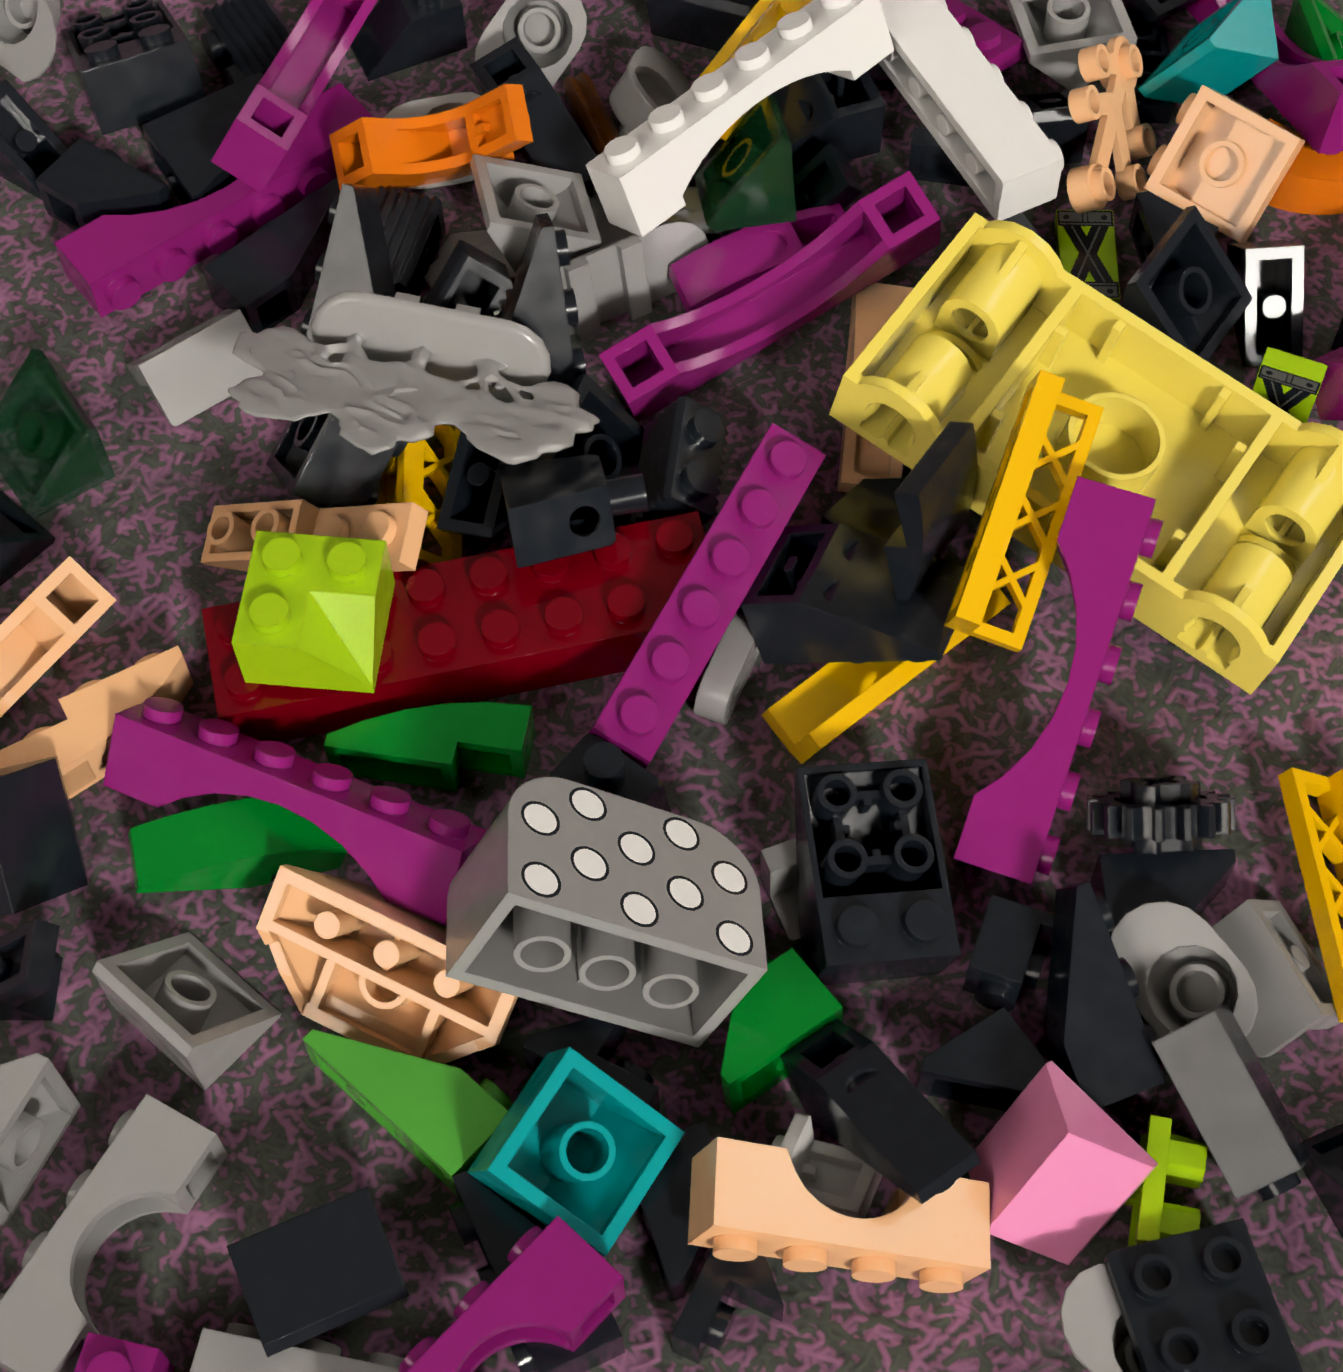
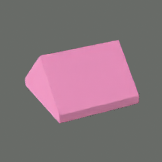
[968,1060,1158,1265]

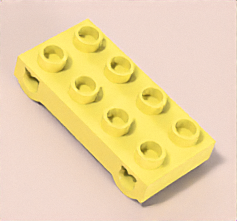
[829,213,1343,695]

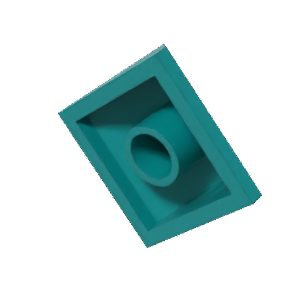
[1138,0,1279,104]

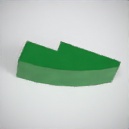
[324,702,536,791]
[128,797,347,893]

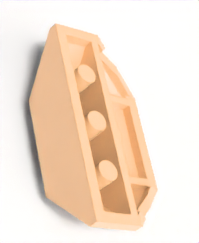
[256,864,518,1064]

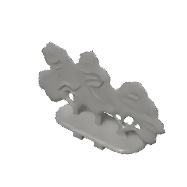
[422,186,744,341]
[228,291,600,465]

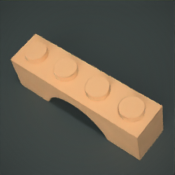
[0,556,116,718]
[688,1137,991,1293]

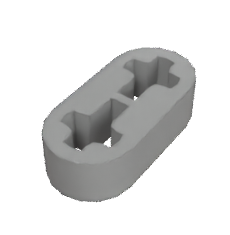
[694,611,760,725]

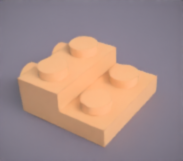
[1144,85,1306,243]

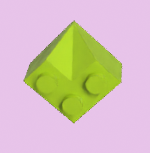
[231,530,395,693]

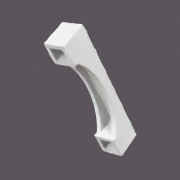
[586,0,895,237]

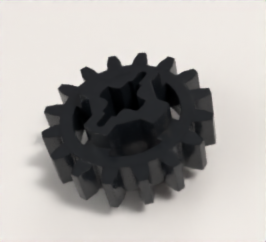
[1087,775,1235,854]

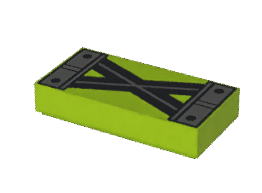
[1054,209,1120,304]
[1253,347,1328,423]

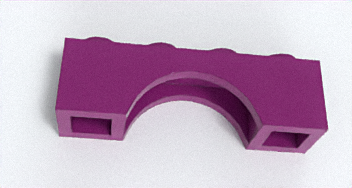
[399,1216,626,1372]

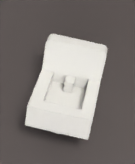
[771,1112,883,1219]

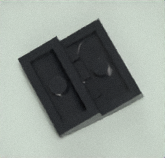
[884,421,978,601]

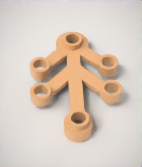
[1067,36,1156,214]

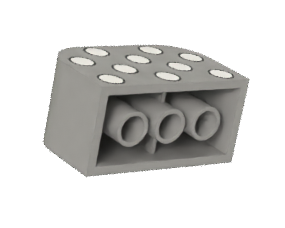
[445,777,768,1048]

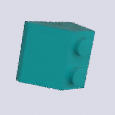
[467,1047,685,1257]

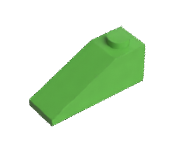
[303,1029,513,1196]

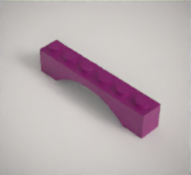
[211,0,378,193]
[1186,0,1343,155]
[54,83,373,318]
[598,170,941,422]
[588,423,826,769]
[953,476,1164,884]
[103,697,487,926]

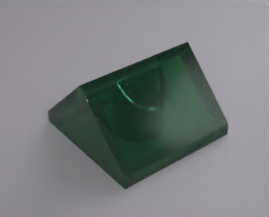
[694,94,797,232]
[0,349,115,519]

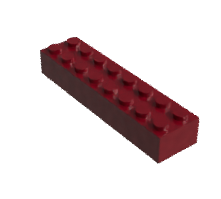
[201,511,718,742]

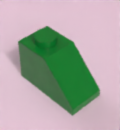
[721,948,843,1114]

